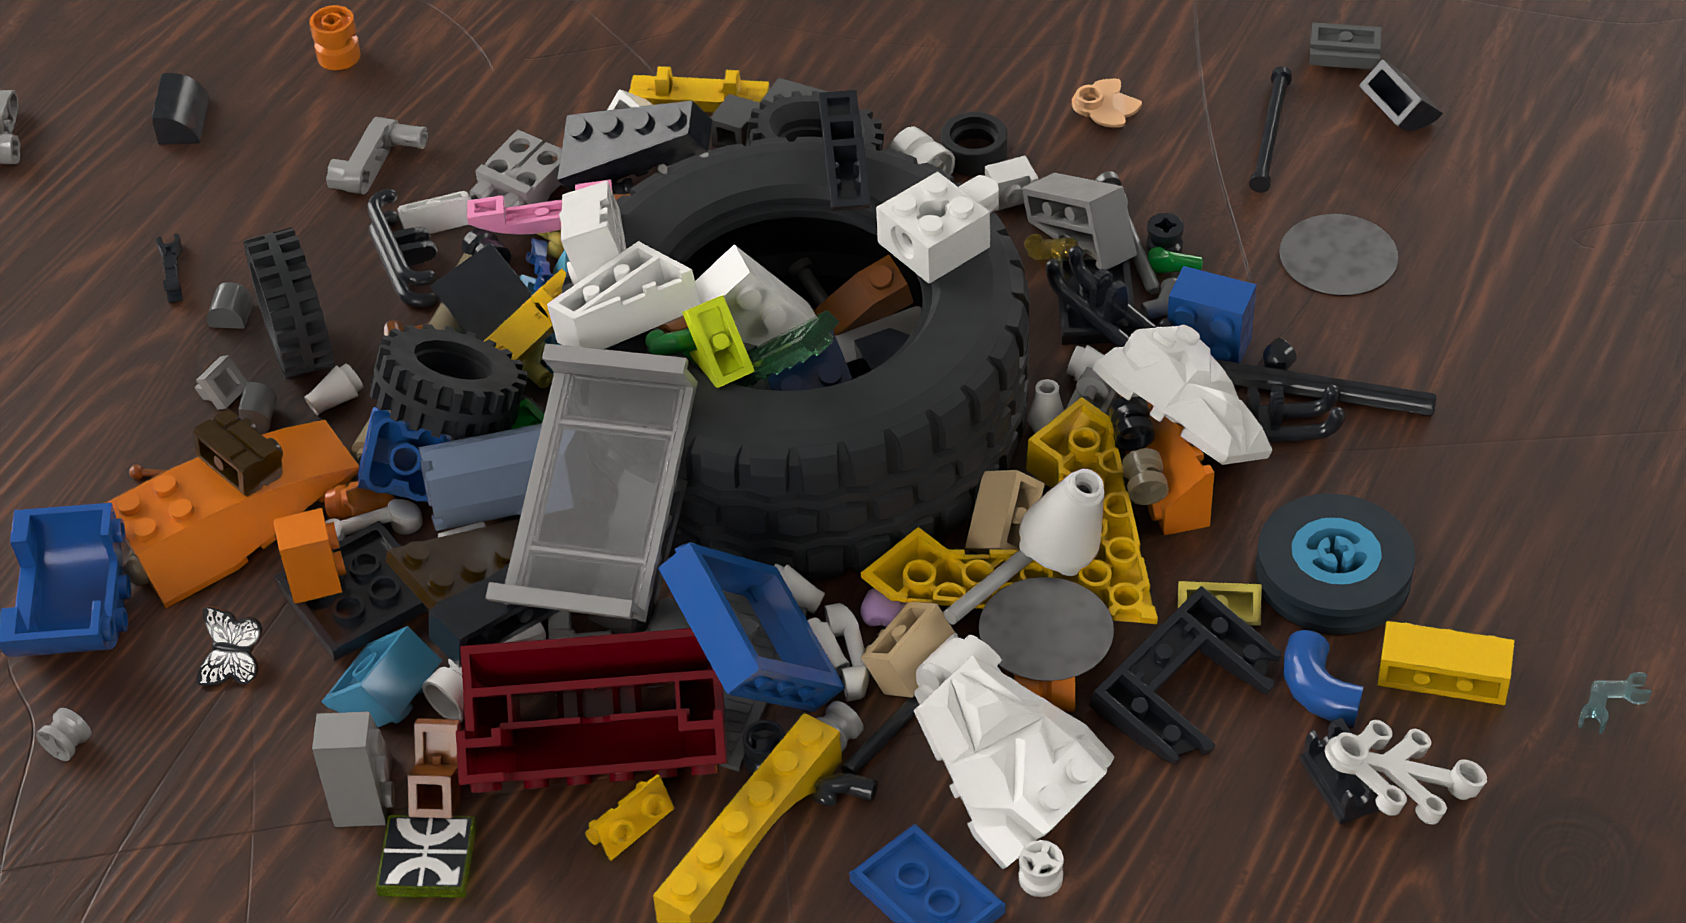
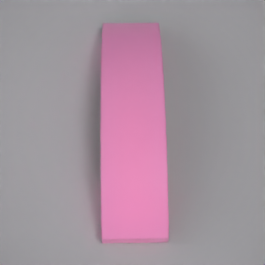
[467,180,612,234]

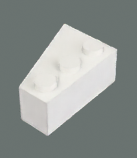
[559,181,626,285]
[547,241,700,349]
[695,245,824,357]

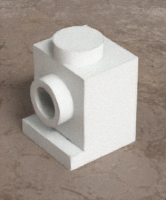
[985,156,1038,211]

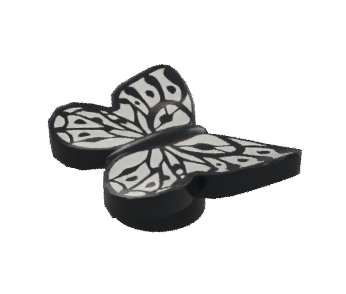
[196,606,262,685]

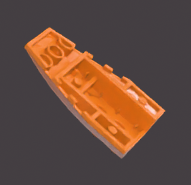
[105,420,359,609]

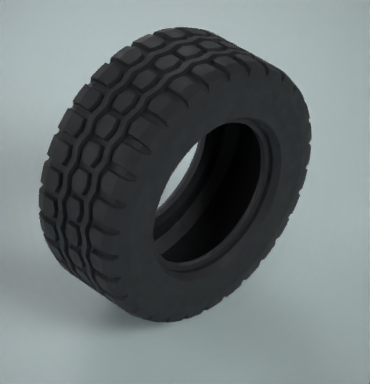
[560,137,1029,580]

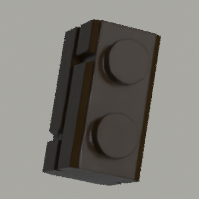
[193,408,283,497]

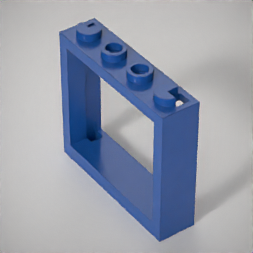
[658,542,845,712]

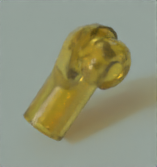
[1024,234,1078,260]

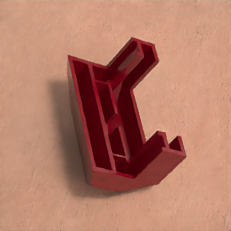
[456,628,728,793]

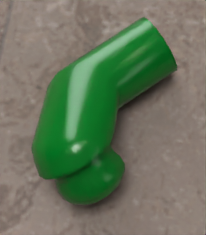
[1147,247,1203,274]
[645,328,696,356]

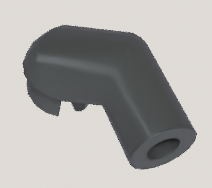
[1140,277,1177,320]

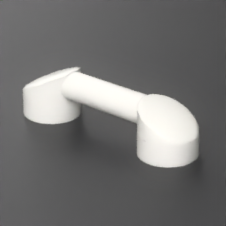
[325,499,423,541]
[824,603,870,702]

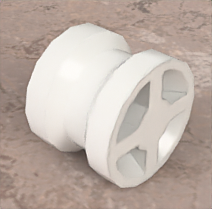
[1019,840,1064,897]

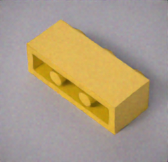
[1377,621,1514,705]

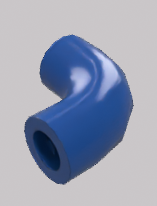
[1284,630,1364,728]

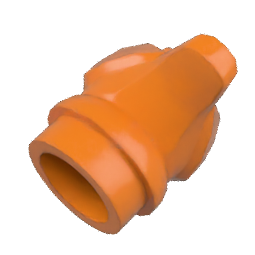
[325,481,395,521]

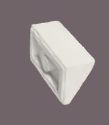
[397,190,471,234]

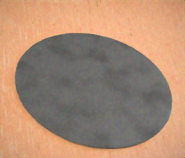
[1280,214,1398,295]
[979,577,1114,681]

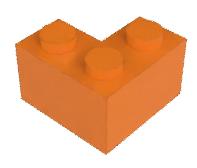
[273,508,346,604]

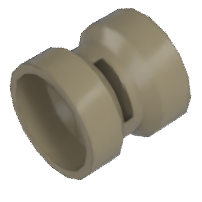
[1122,449,1169,505]

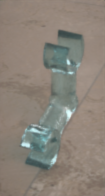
[1578,672,1652,734]

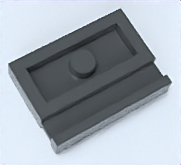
[1309,22,1382,69]

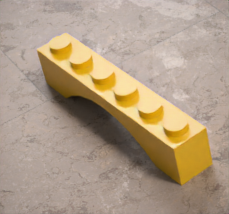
[653,713,842,923]

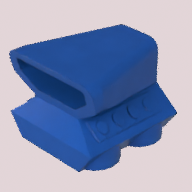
[357,407,451,502]

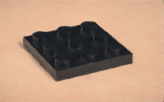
[274,521,429,661]

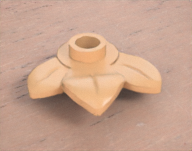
[1072,79,1142,128]

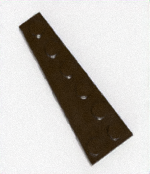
[385,499,615,609]

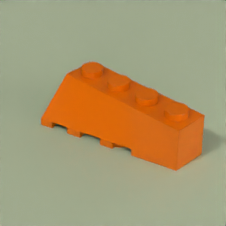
[1119,396,1214,535]

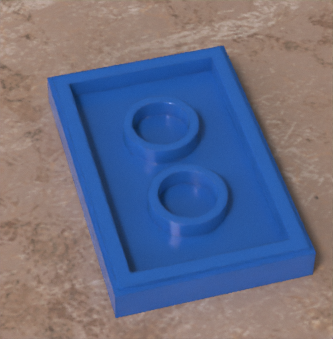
[850,824,1005,923]

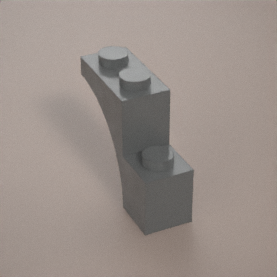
[711,78,828,148]

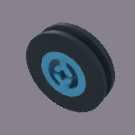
[1255,494,1415,634]

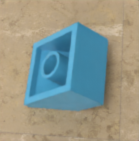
[322,626,442,727]

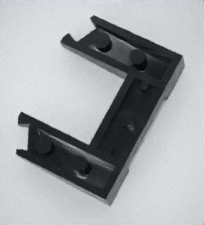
[1089,586,1282,765]

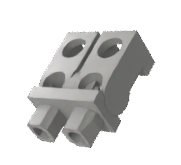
[469,129,564,208]

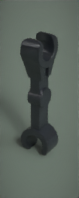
[156,234,183,303]

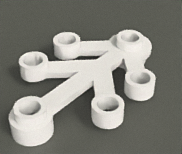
[1325,720,1487,824]

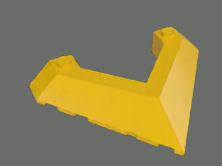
[861,397,1158,624]

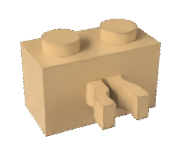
[965,470,1045,555]
[861,602,955,698]

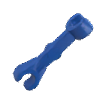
[526,238,554,291]

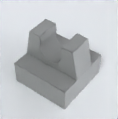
[194,355,247,409]

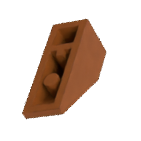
[813,255,914,336]

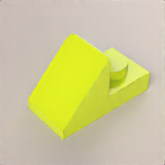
[682,295,755,388]

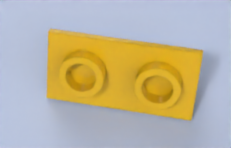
[585,774,675,861]

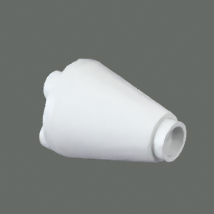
[1019,469,1104,576]

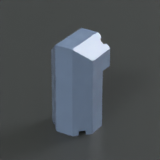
[419,423,594,531]

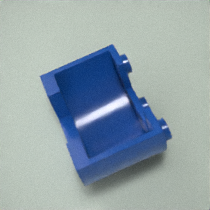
[0,503,131,657]

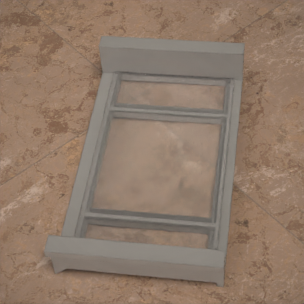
[485,344,698,622]

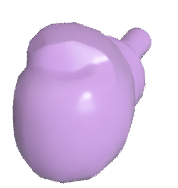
[860,588,908,627]

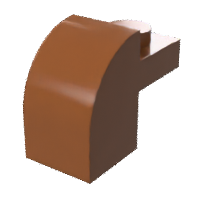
[408,718,463,818]

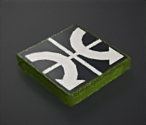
[376,815,476,898]

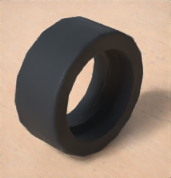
[941,112,1008,176]

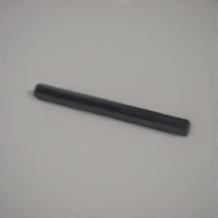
[1215,359,1437,416]

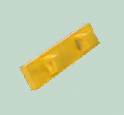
[629,66,770,112]
[484,268,566,362]

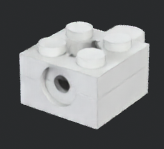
[876,171,999,284]

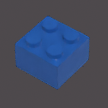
[1167,266,1257,363]

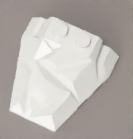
[1092,325,1273,465]
[914,655,1114,869]

